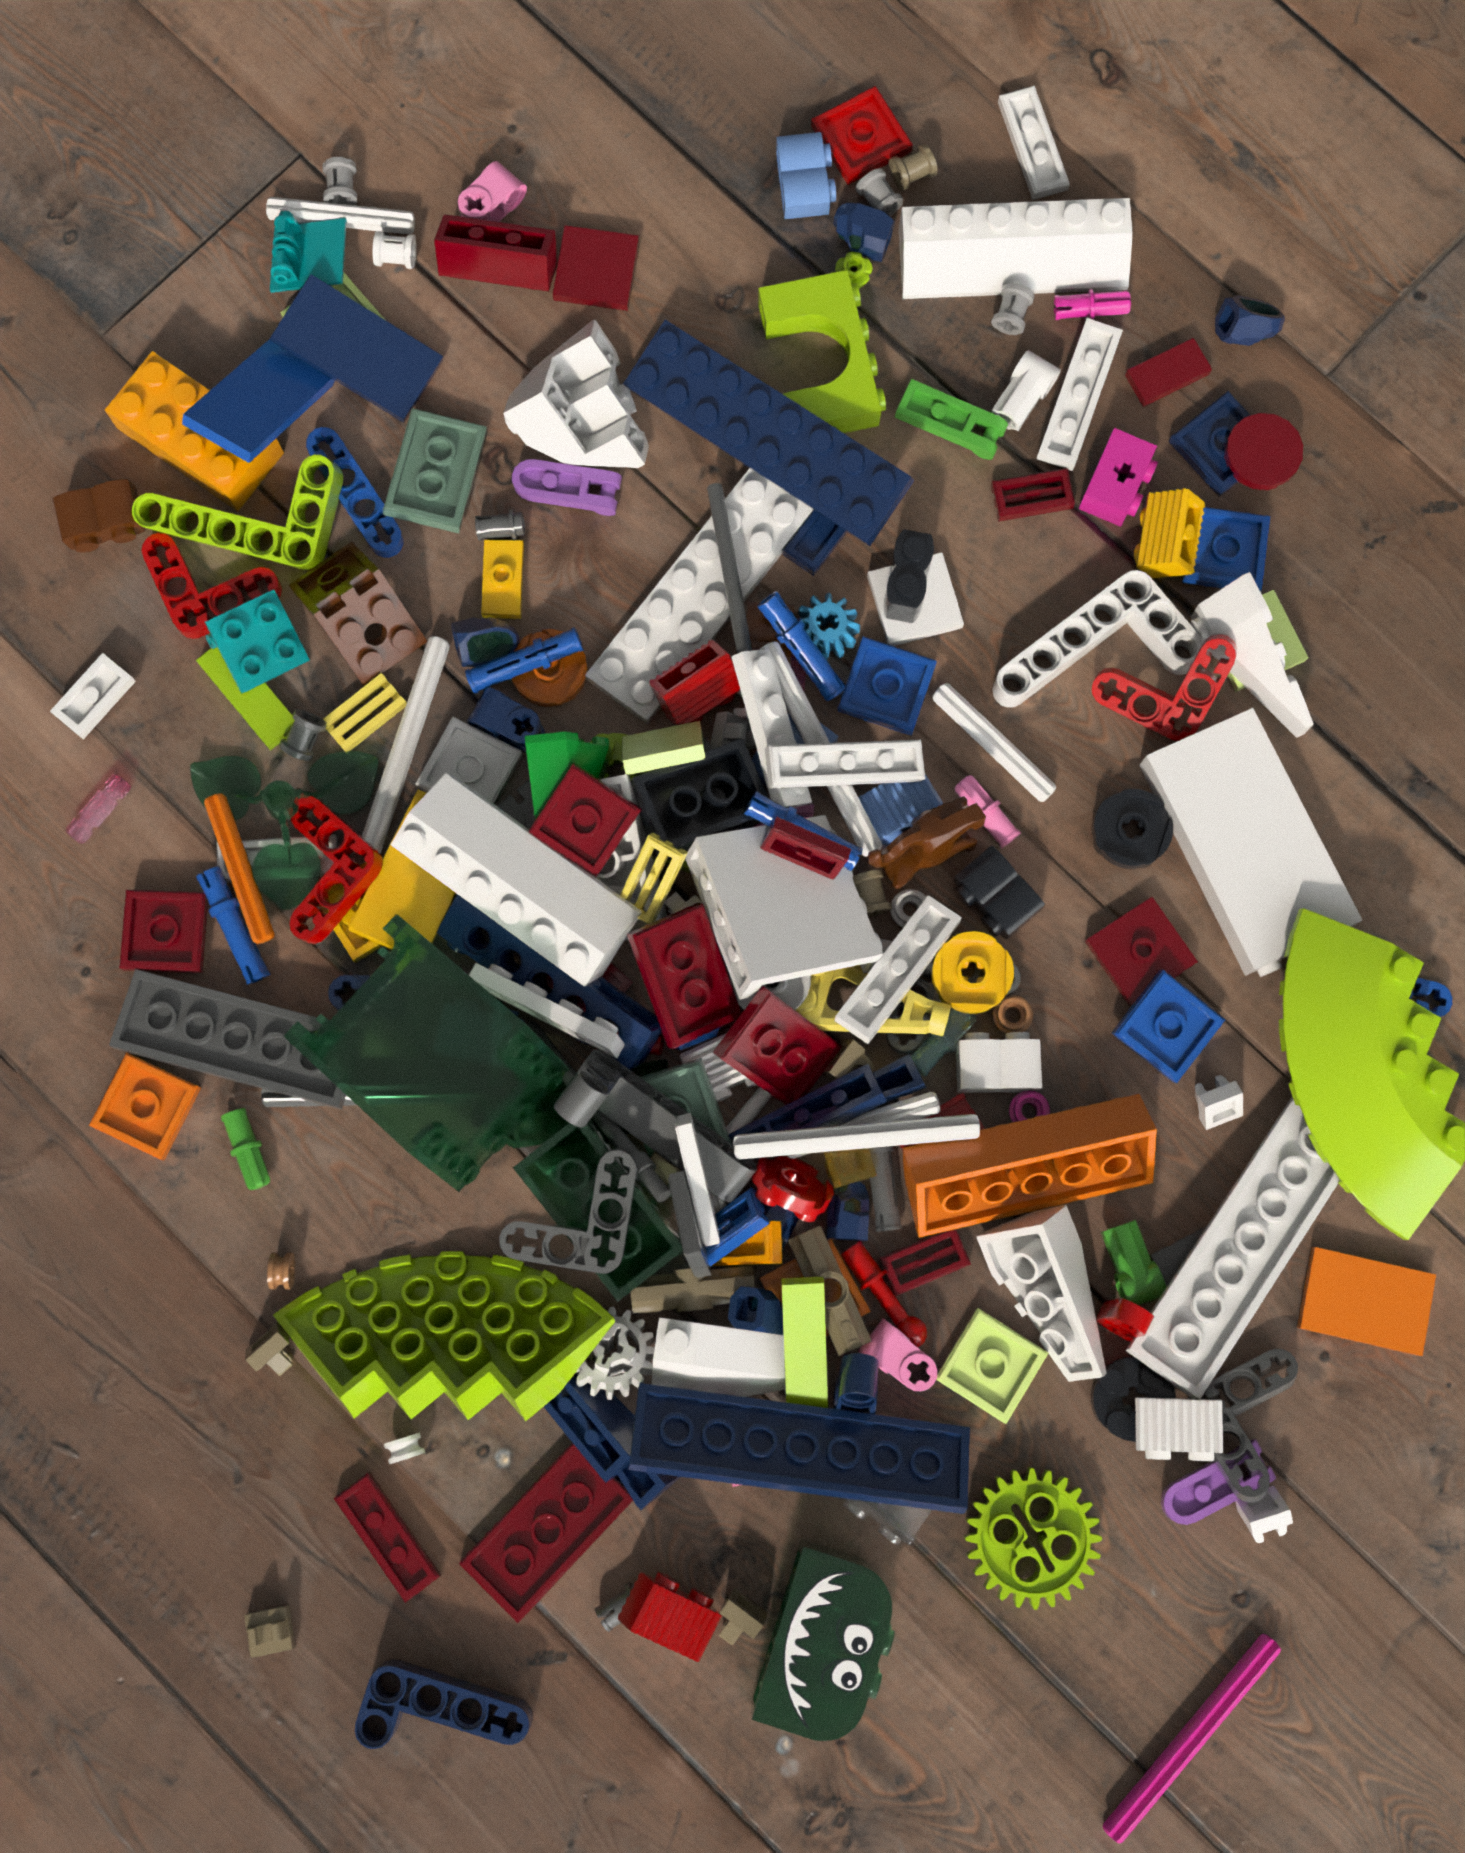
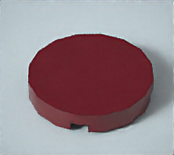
[1224,413,1304,490]

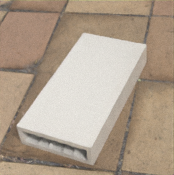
[1139,708,1362,977]

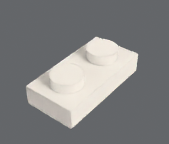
[50,653,136,739]

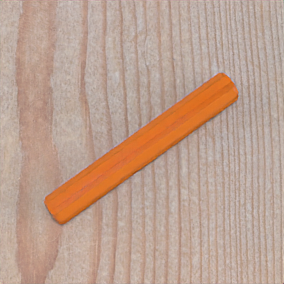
[204,793,275,944]

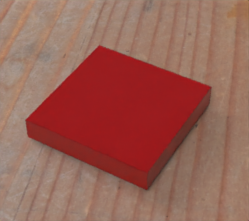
[811,86,913,185]

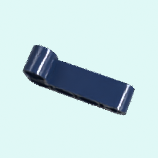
[355,1659,533,1749]

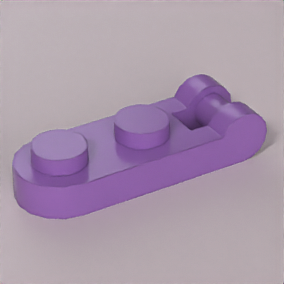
[512,459,622,516]
[1161,1439,1276,1525]

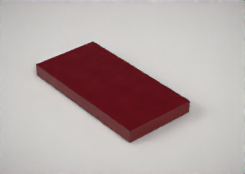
[458,1443,633,1623]

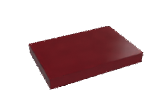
[627,903,742,1049]
[712,986,842,1105]

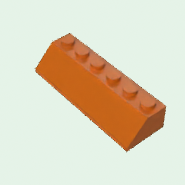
[902,1094,1157,1238]

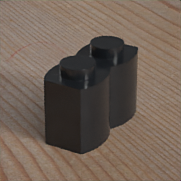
[884,529,934,623]
[954,845,1045,940]

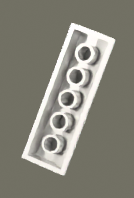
[898,198,1133,299]
[391,772,642,987]

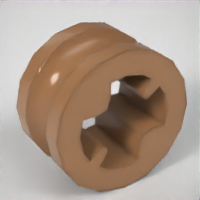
[267,1252,295,1290]

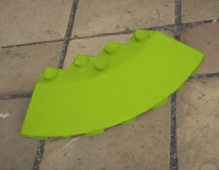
[1279,908,1465,1240]
[273,1251,615,1421]

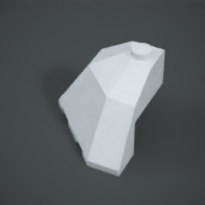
[503,320,649,468]

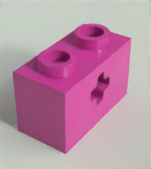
[1079,428,1158,527]

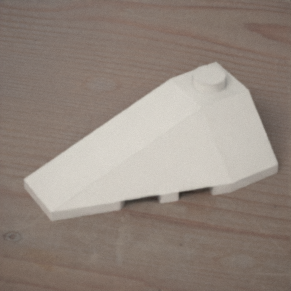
[1190,572,1314,738]
[976,1205,1107,1382]

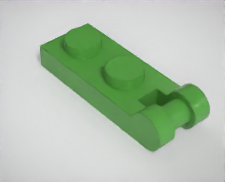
[895,379,1008,460]

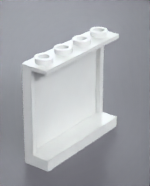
[685,815,883,1000]

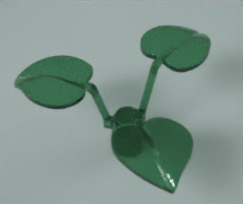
[190,751,379,910]

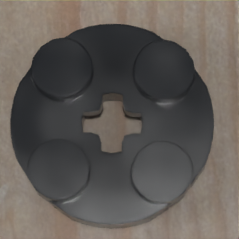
[1092,789,1173,869]
[1091,1357,1176,1442]

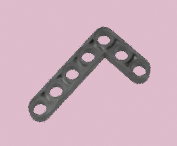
[554,1049,757,1202]

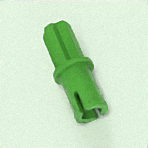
[221,1108,271,1190]

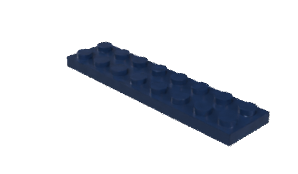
[623,320,914,546]
[628,1383,970,1514]

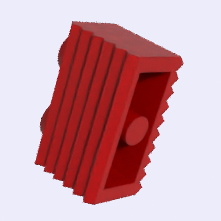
[649,640,740,726]
[618,1572,722,1662]

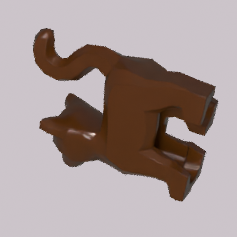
[868,796,986,889]

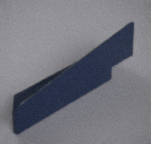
[729,1054,926,1157]
[544,1372,681,1511]

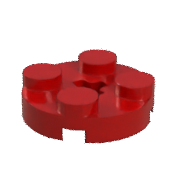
[752,1155,834,1222]

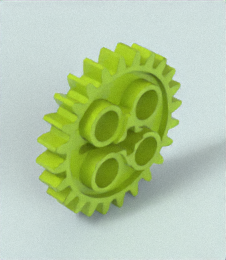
[964,1467,1102,1610]

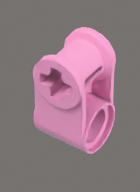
[458,161,527,222]
[858,1318,937,1391]

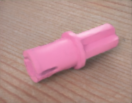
[954,775,1021,849]

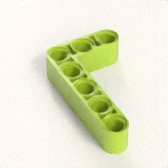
[132,454,343,570]

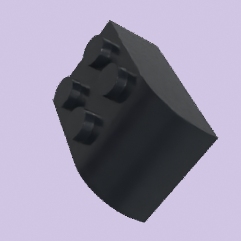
[631,738,769,861]

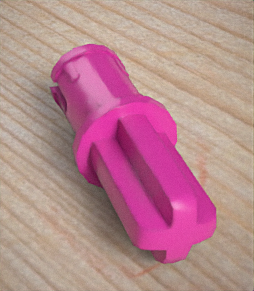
[1054,289,1131,320]

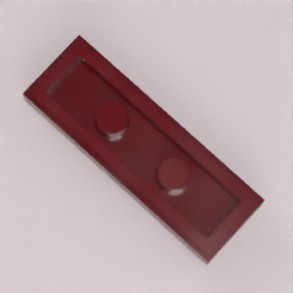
[333,1472,441,1603]

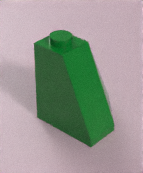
[525,731,612,821]

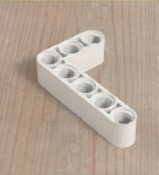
[992,570,1203,707]

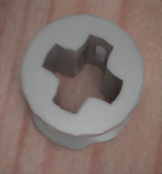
[322,157,357,205]
[855,168,903,216]
[991,283,1035,335]

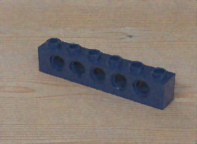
[436,894,662,1070]

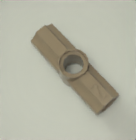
[788,1226,872,1356]
[630,1265,755,1314]

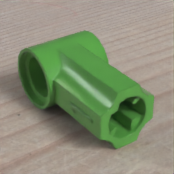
[1101,1220,1166,1305]

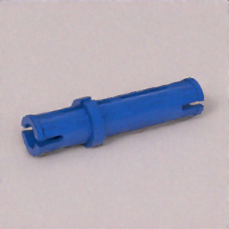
[757,591,846,701]
[465,627,584,693]
[744,791,863,871]
[196,866,271,985]

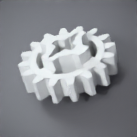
[576,1307,655,1400]

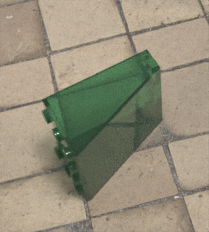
[283,914,569,1192]

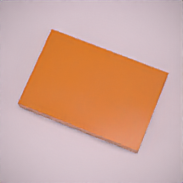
[1297,1247,1436,1356]

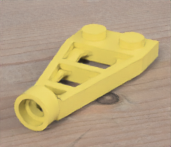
[795,965,951,1036]

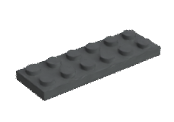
[109,969,366,1110]

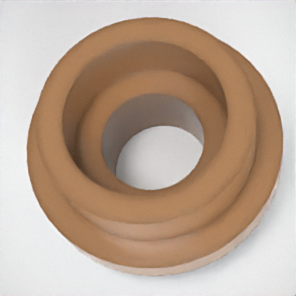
[992,995,1033,1034]

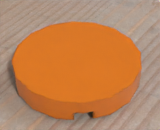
[512,629,588,707]

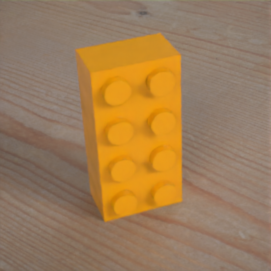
[105,351,284,512]

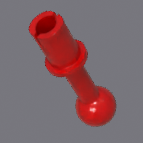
[841,1240,927,1348]

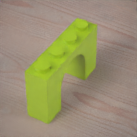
[758,270,886,433]

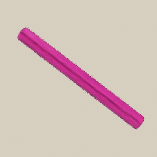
[1103,1634,1281,1844]

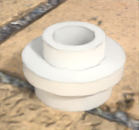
[890,889,927,928]

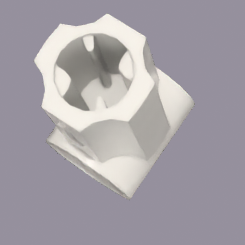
[991,350,1061,431]

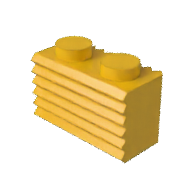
[1134,488,1205,578]

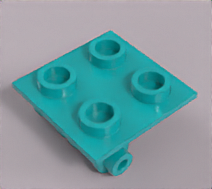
[270,211,347,293]
[205,590,310,694]

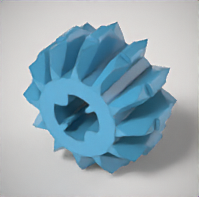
[798,592,860,660]

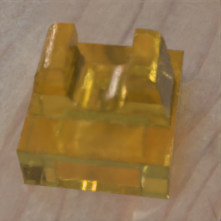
[823,1148,877,1188]

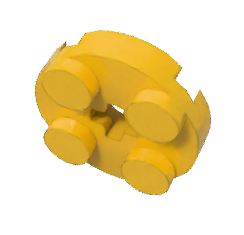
[931,931,1014,1014]

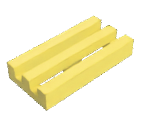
[323,673,407,754]
[620,833,688,924]

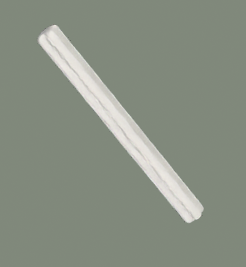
[362,636,450,853]
[760,641,882,857]
[733,1114,980,1159]

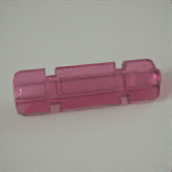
[65,774,131,844]

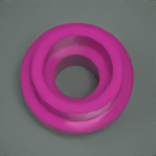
[1009,1090,1050,1123]

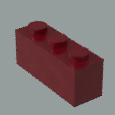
[434,214,557,292]

